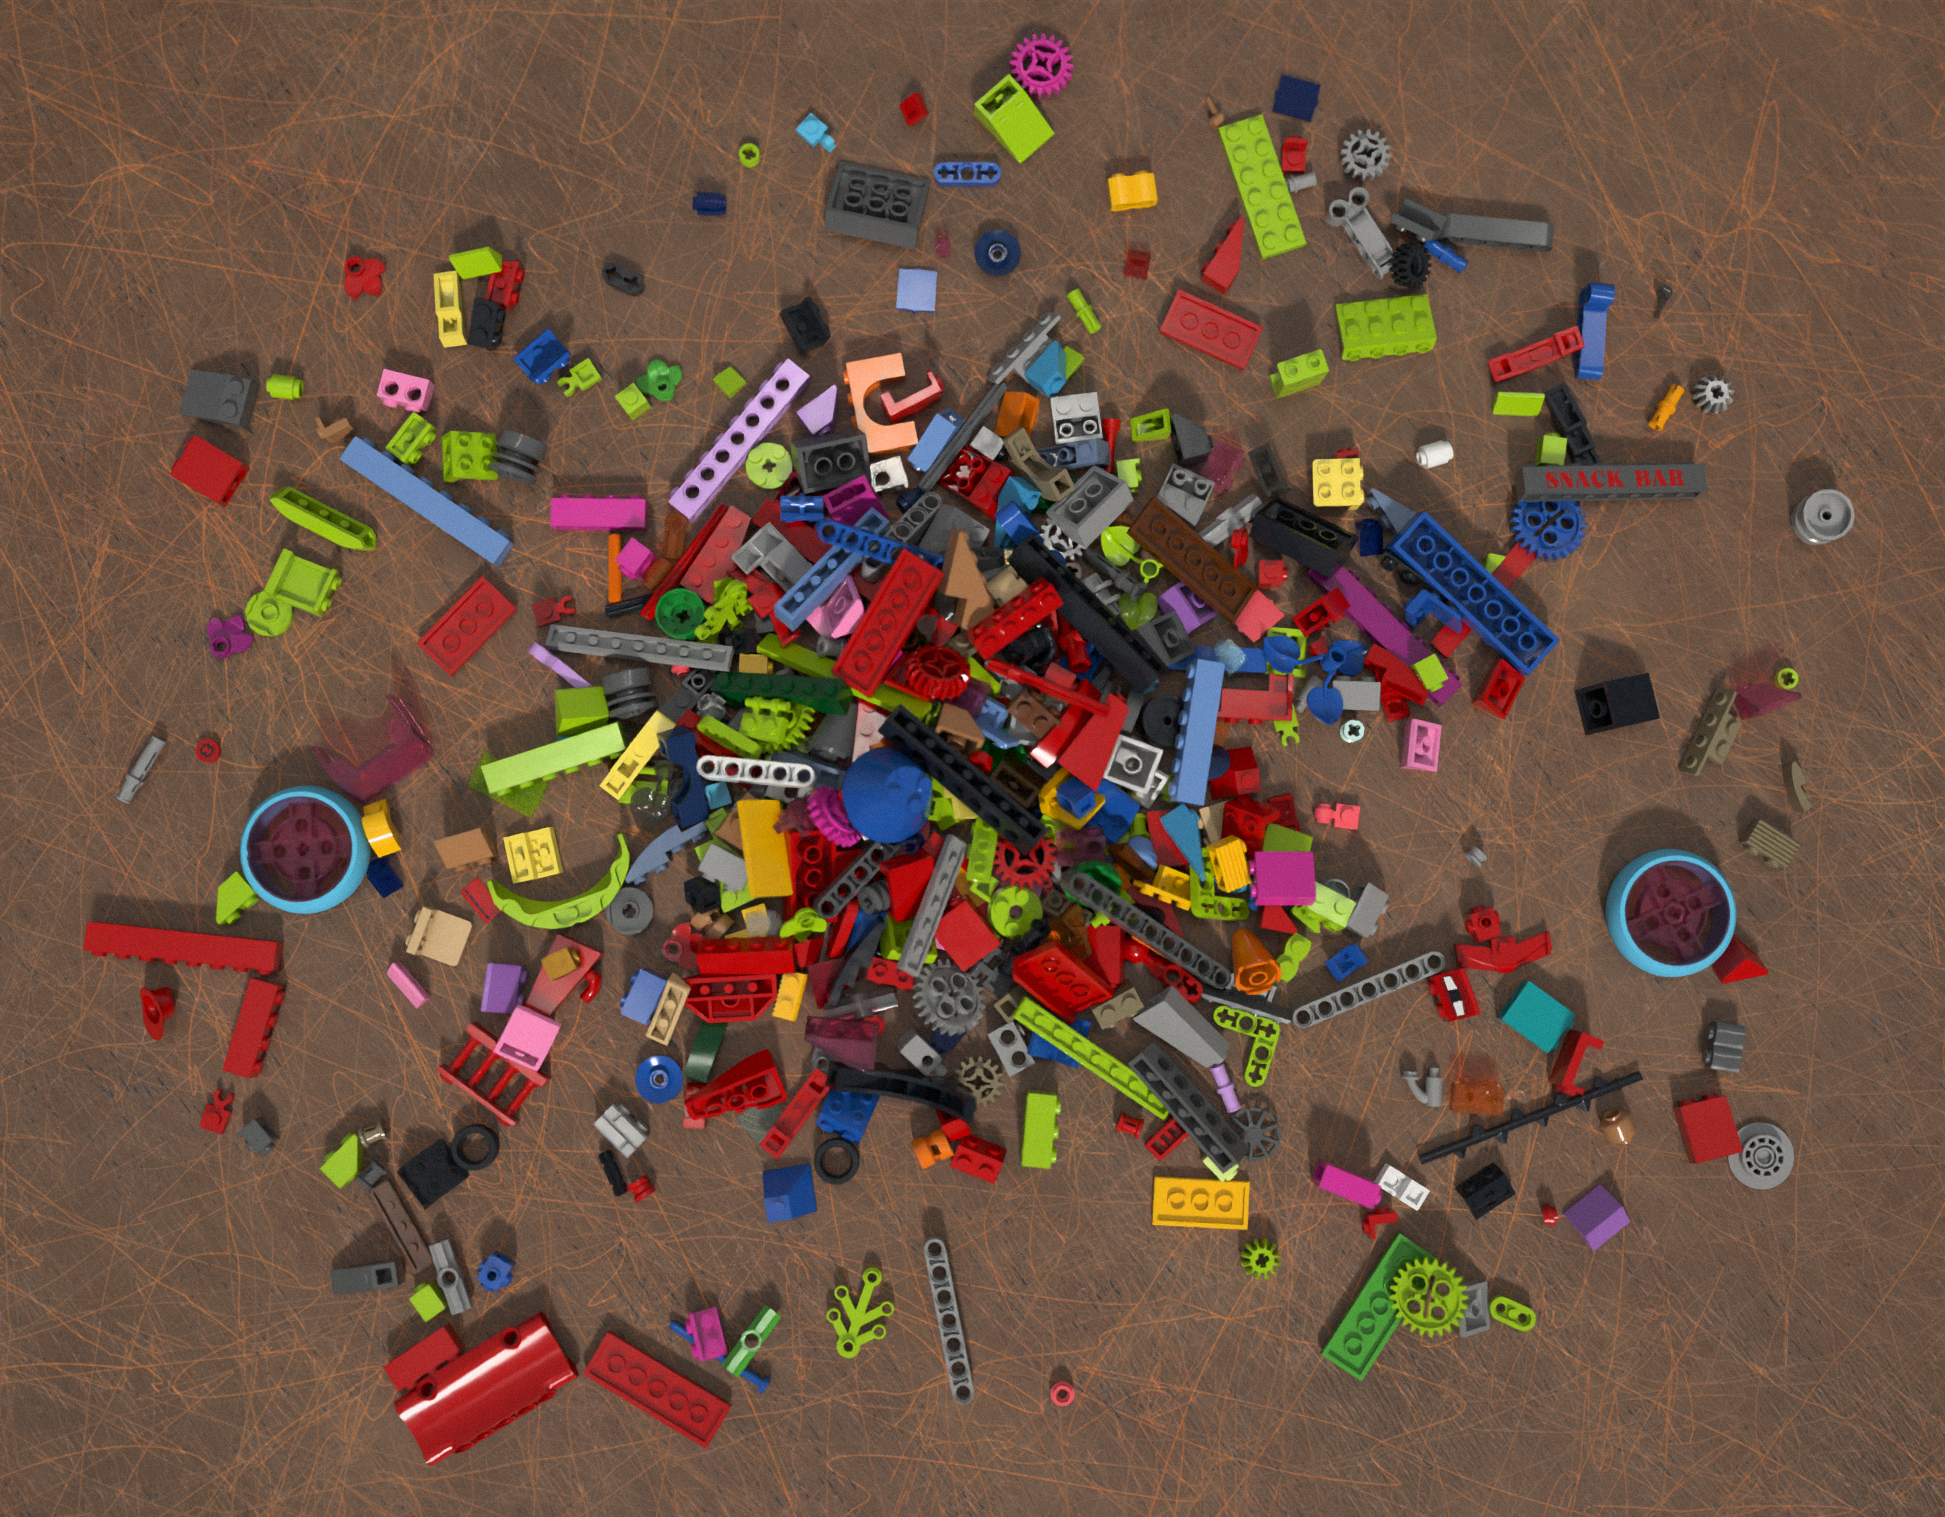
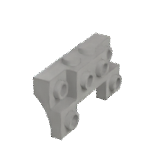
[731,522,835,617]

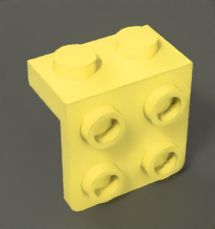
[1312,458,1364,510]

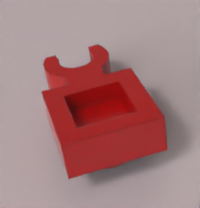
[531,596,577,627]
[199,1089,235,1134]

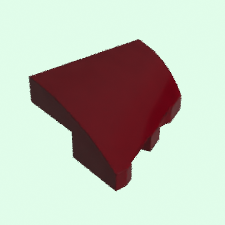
[808,957,860,1009]

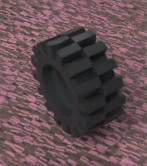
[1390,244,1431,287]

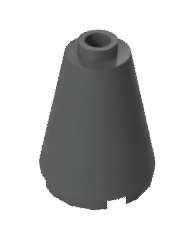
[805,699,858,766]

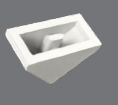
[1131,769,1170,809]

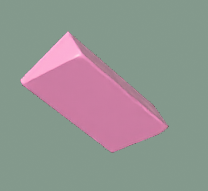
[387,962,430,1008]

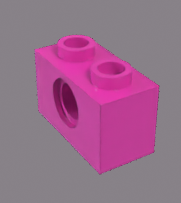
[615,538,658,581]

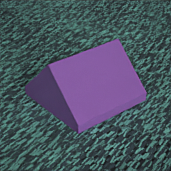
[1563,1184,1630,1251]

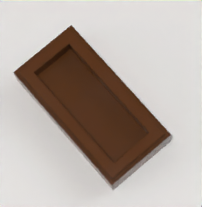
[1107,843,1155,880]

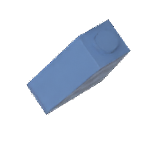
[907,407,966,472]

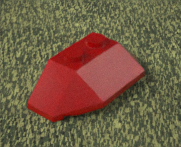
[682,974,778,1023]

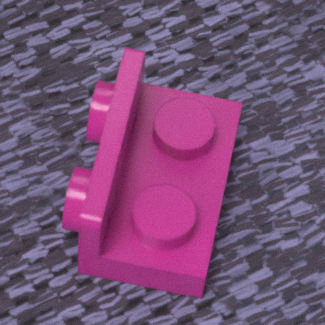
[684,1307,728,1363]

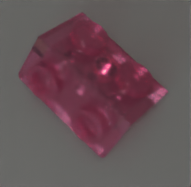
[1199,440,1246,495]
[773,796,816,837]

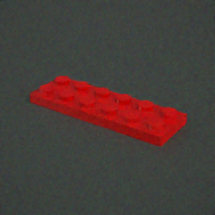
[830,548,945,698]
[583,1330,732,1449]

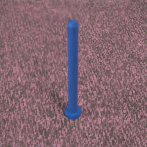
[669,1320,771,1394]

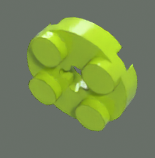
[746,443,793,491]

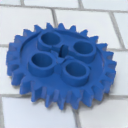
[1509,501,1587,562]

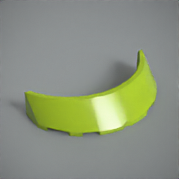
[487,833,630,929]

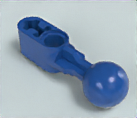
[994,500,1066,565]

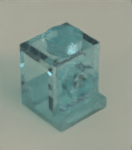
[1211,638,1249,677]

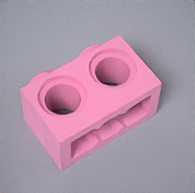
[377,369,435,414]

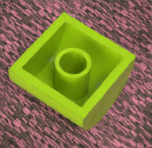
[880,914,937,964]

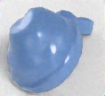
[1106,836,1158,871]

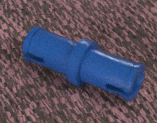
[1424,240,1469,274]

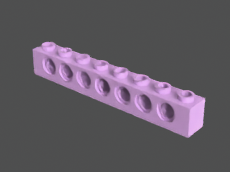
[668,359,811,523]

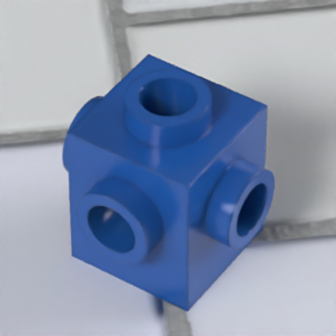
[476,1250,517,1292]

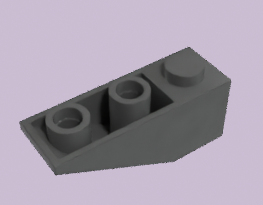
[330,1257,406,1294]

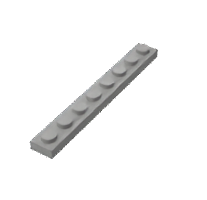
[545,624,734,672]

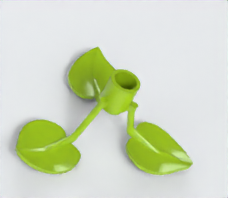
[1101,526,1176,631]

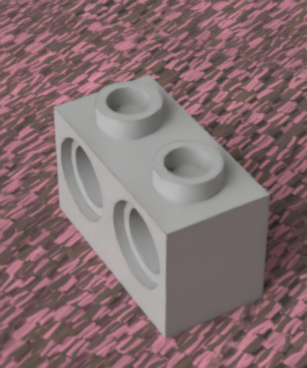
[987,1021,1036,1077]

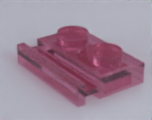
[935,677,993,718]

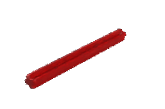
[640,504,729,621]

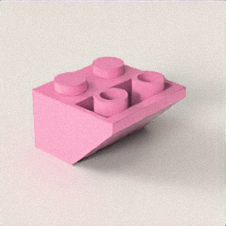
[493,1004,561,1071]

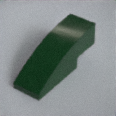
[683,1020,729,1082]

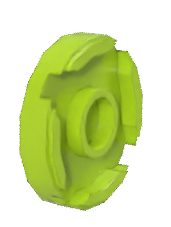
[245,591,294,637]

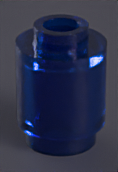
[692,192,727,216]

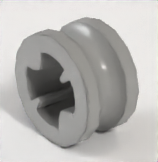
[1463,845,1488,868]

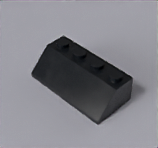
[1249,497,1359,577]

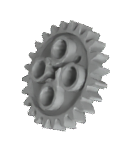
[912,959,986,1036]

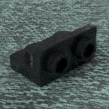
[467,297,506,351]
[1455,1163,1516,1220]

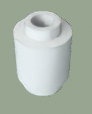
[1416,440,1453,469]

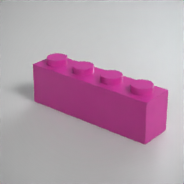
[550,494,649,531]

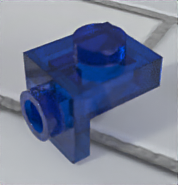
[1355,518,1383,557]
[367,856,404,899]

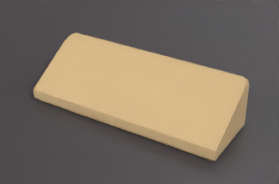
[646,973,691,1046]

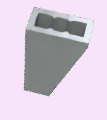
[1133,985,1230,1068]

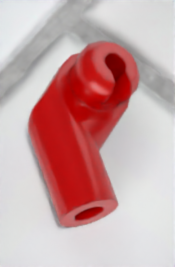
[579,969,602,1004]

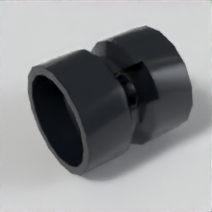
[1001,626,1045,666]

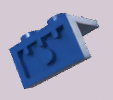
[1027,1008,1091,1068]

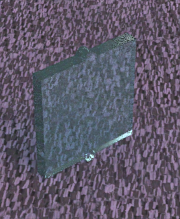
[736,1104,783,1151]

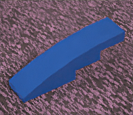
[1168,646,1267,673]

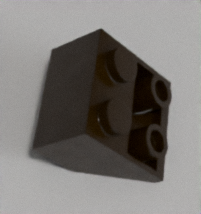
[989,751,1046,809]

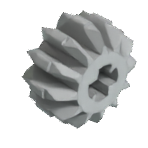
[1692,374,1734,415]

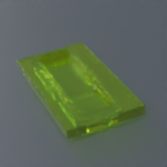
[468,752,549,818]

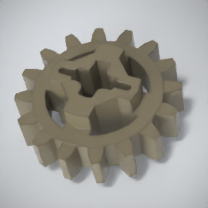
[954,1056,1004,1107]

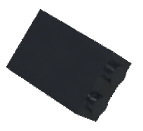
[1575,673,1660,735]

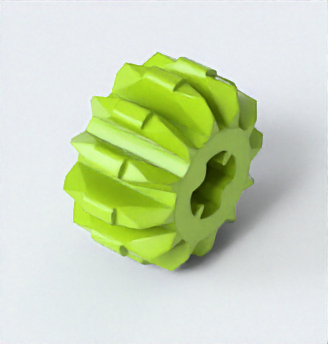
[1240,1238,1281,1280]

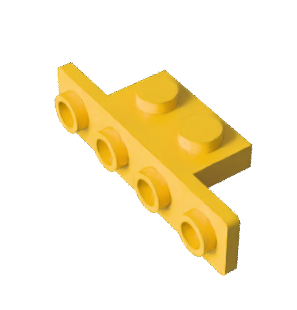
[1133,864,1209,911]

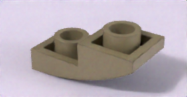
[1783,761,1813,812]
[1042,888,1094,936]

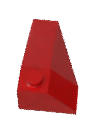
[684,1049,788,1120]

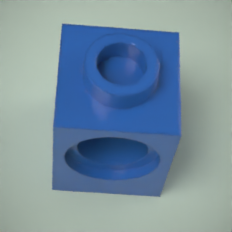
[1056,777,1096,820]

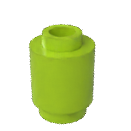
[266,374,304,400]

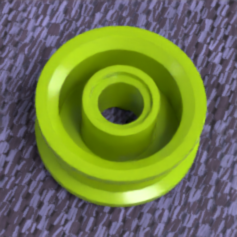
[987,884,1043,939]

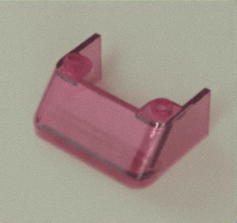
[310,694,434,804]

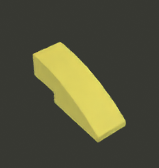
[434,271,467,348]

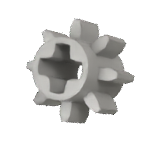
[697,692,726,721]

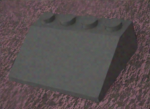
[824,162,930,249]

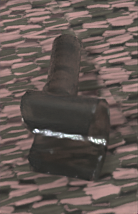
[1653,284,1673,319]

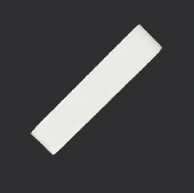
[697,756,817,789]

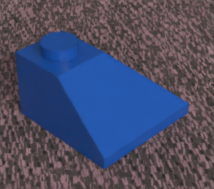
[763,1163,817,1223]

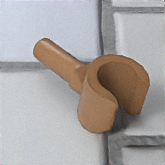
[1206,97,1224,130]

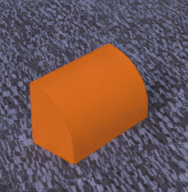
[994,392,1040,439]

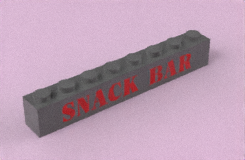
[1514,461,1707,502]

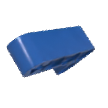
[1574,282,1615,380]

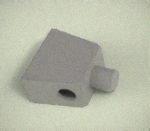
[896,1026,948,1076]

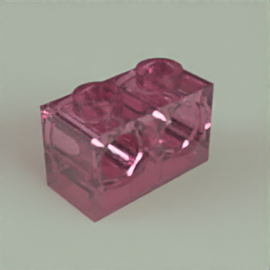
[1056,826,1106,867]

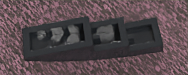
[1543,383,1602,466]
[827,915,885,1006]

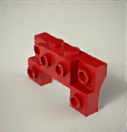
[1217,673,1293,725]

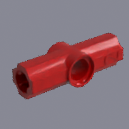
[1056,611,1091,673]

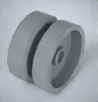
[1791,489,1855,545]

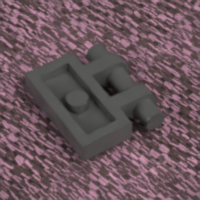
[968,939,1015,999]

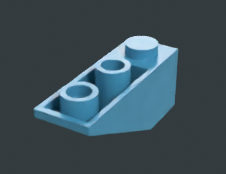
[994,476,1042,552]

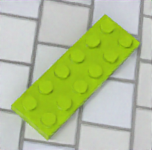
[1217,114,1306,260]

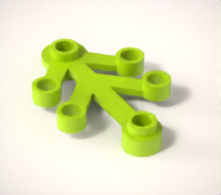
[694,579,753,645]
[826,1266,894,1358]

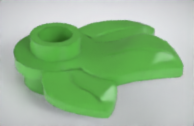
[636,359,682,401]

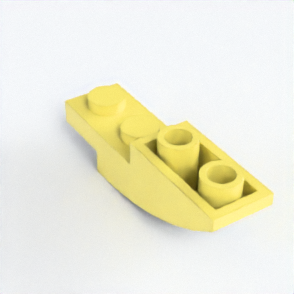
[600,710,676,800]

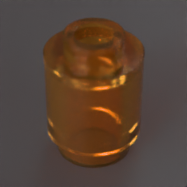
[641,556,674,592]

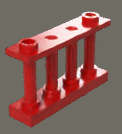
[436,1022,551,1127]

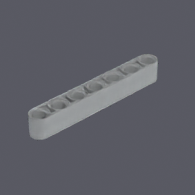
[1291,951,1445,1028]
[924,1235,974,1404]

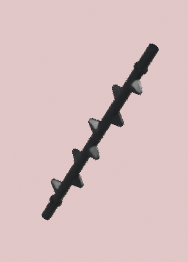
[1418,1071,1643,1165]

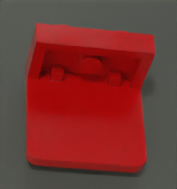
[1221,795,1280,859]

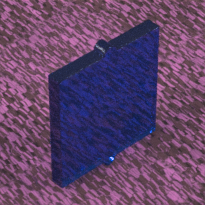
[1272,75,1321,122]

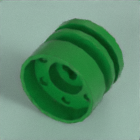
[655,588,708,642]

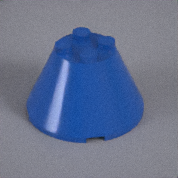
[842,747,933,843]

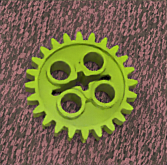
[742,701,815,755]
[1389,1256,1470,1337]

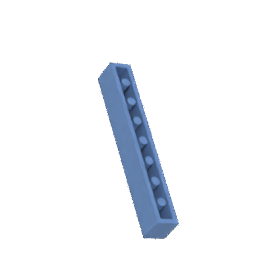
[339,436,514,567]

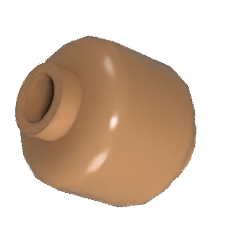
[1600,1108,1637,1145]

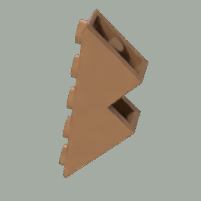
[937,528,995,629]

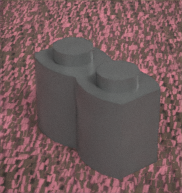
[1702,1021,1745,1073]

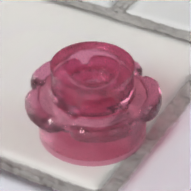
[934,235,951,258]

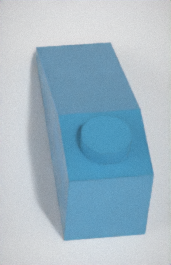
[1160,803,1206,882]

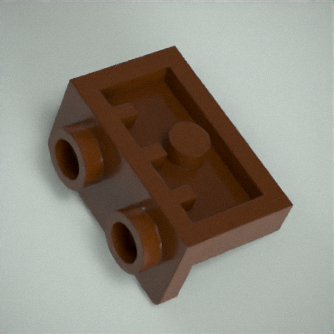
[1005,687,1063,740]

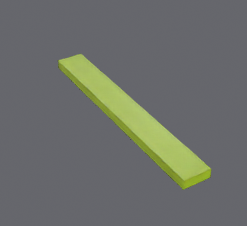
[757,632,932,722]
[1011,996,1169,1121]

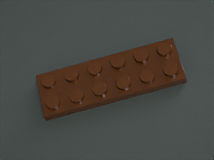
[1126,496,1258,624]

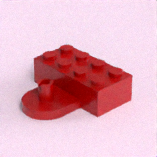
[783,824,881,923]

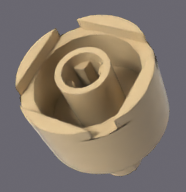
[984,565,1028,607]

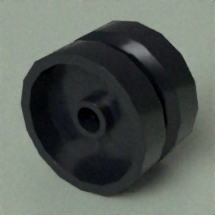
[1135,694,1184,748]

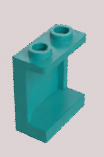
[1496,980,1575,1053]

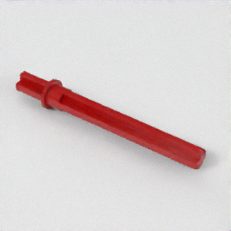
[986,657,1111,718]

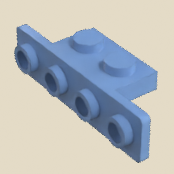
[934,687,1019,749]

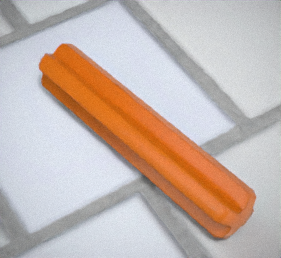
[608,534,622,603]

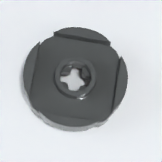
[606,887,654,935]

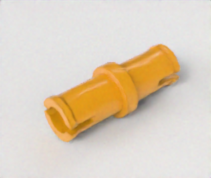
[1648,384,1684,431]

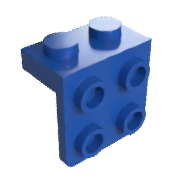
[512,328,571,384]
[1405,589,1462,634]
[1084,778,1140,845]
[816,1089,880,1144]

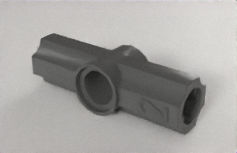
[824,986,898,1024]

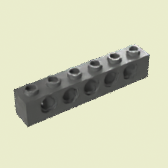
[1127,1040,1250,1174]

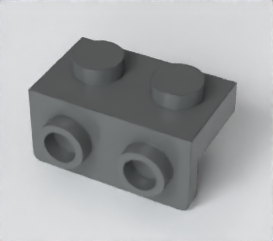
[1390,199,1448,242]

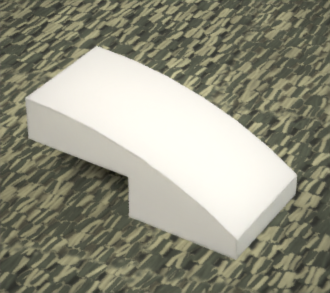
[1374,1163,1430,1211]

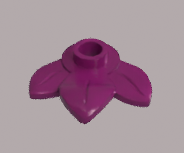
[207,615,254,658]

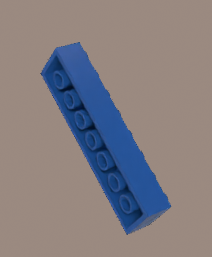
[1385,511,1560,675]

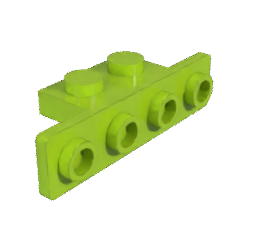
[966,817,999,883]

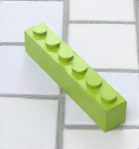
[481,722,628,796]

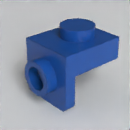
[1324,943,1368,982]

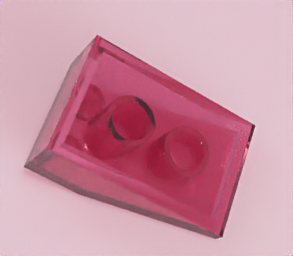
[804,1016,879,1071]

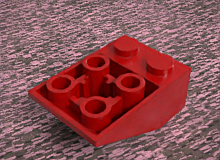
[936,445,1016,520]

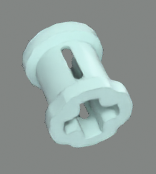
[1340,720,1365,742]

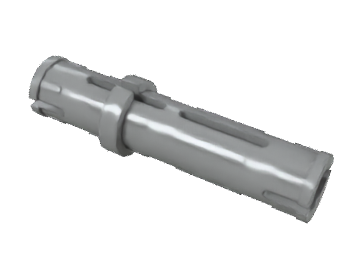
[115,735,166,804]

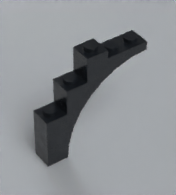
[826,1061,977,1122]

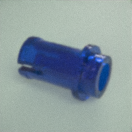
[903,832,925,855]

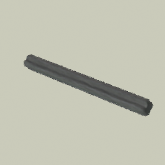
[917,381,1007,493]

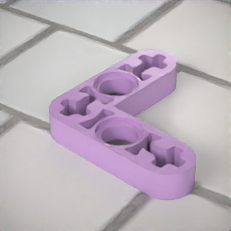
[527,641,593,688]

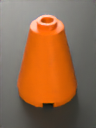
[1231,929,1282,995]

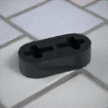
[602,263,645,296]

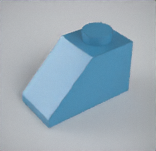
[1024,340,1066,399]

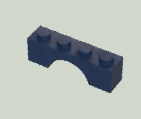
[657,725,710,827]

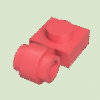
[1314,803,1360,830]

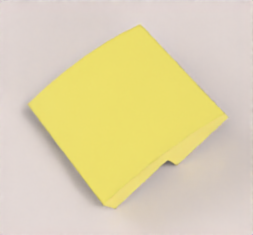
[503,827,564,884]

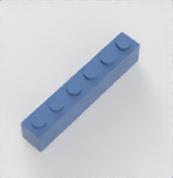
[774,507,890,631]
[1168,659,1225,806]

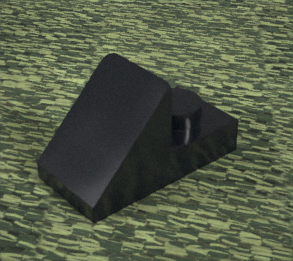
[719,628,757,657]

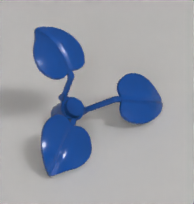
[1263,636,1368,725]

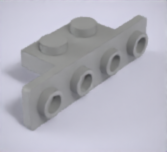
[987,312,1061,384]

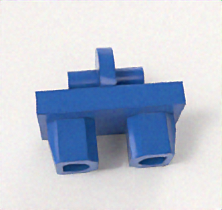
[780,493,823,523]

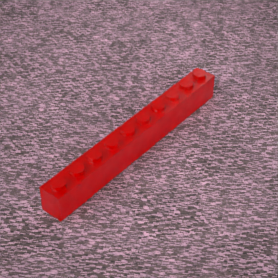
[751,498,961,646]

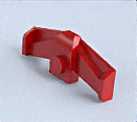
[726,564,801,648]
[1454,931,1552,973]

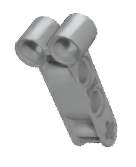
[1325,187,1394,280]

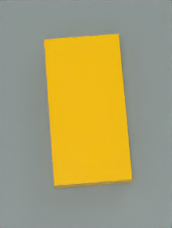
[737,800,793,898]
[1152,1176,1250,1230]

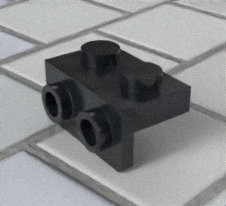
[779,296,831,355]

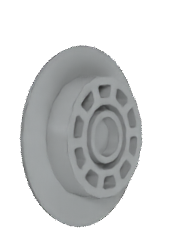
[1728,1122,1794,1189]

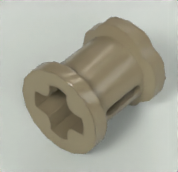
[358,1119,390,1148]

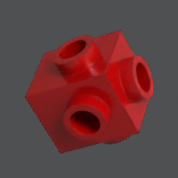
[1464,904,1502,942]

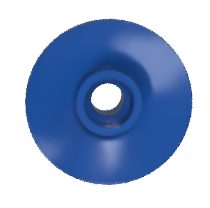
[635,1055,683,1104]

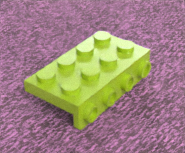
[1334,294,1437,361]

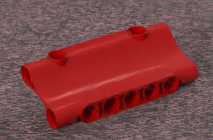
[394,1312,579,1466]

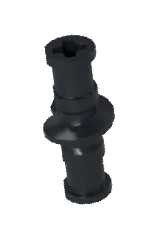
[997,918,1051,980]

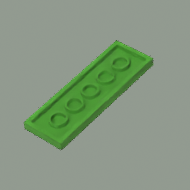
[1320,1232,1436,1382]

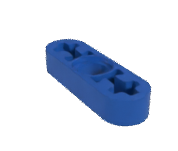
[934,162,1001,186]

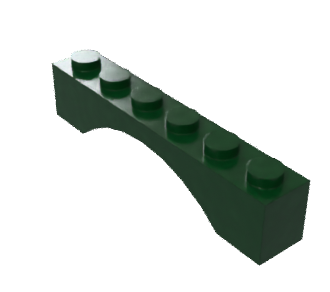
[710,671,854,715]

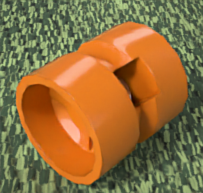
[911,1127,954,1169]

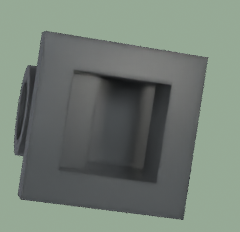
[236,1117,280,1156]

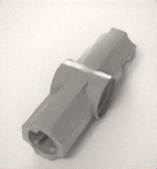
[1198,493,1264,548]
[429,1238,473,1315]

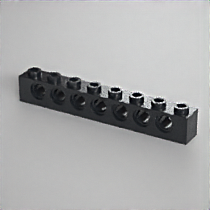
[878,704,1049,856]

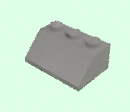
[1046,465,1134,548]

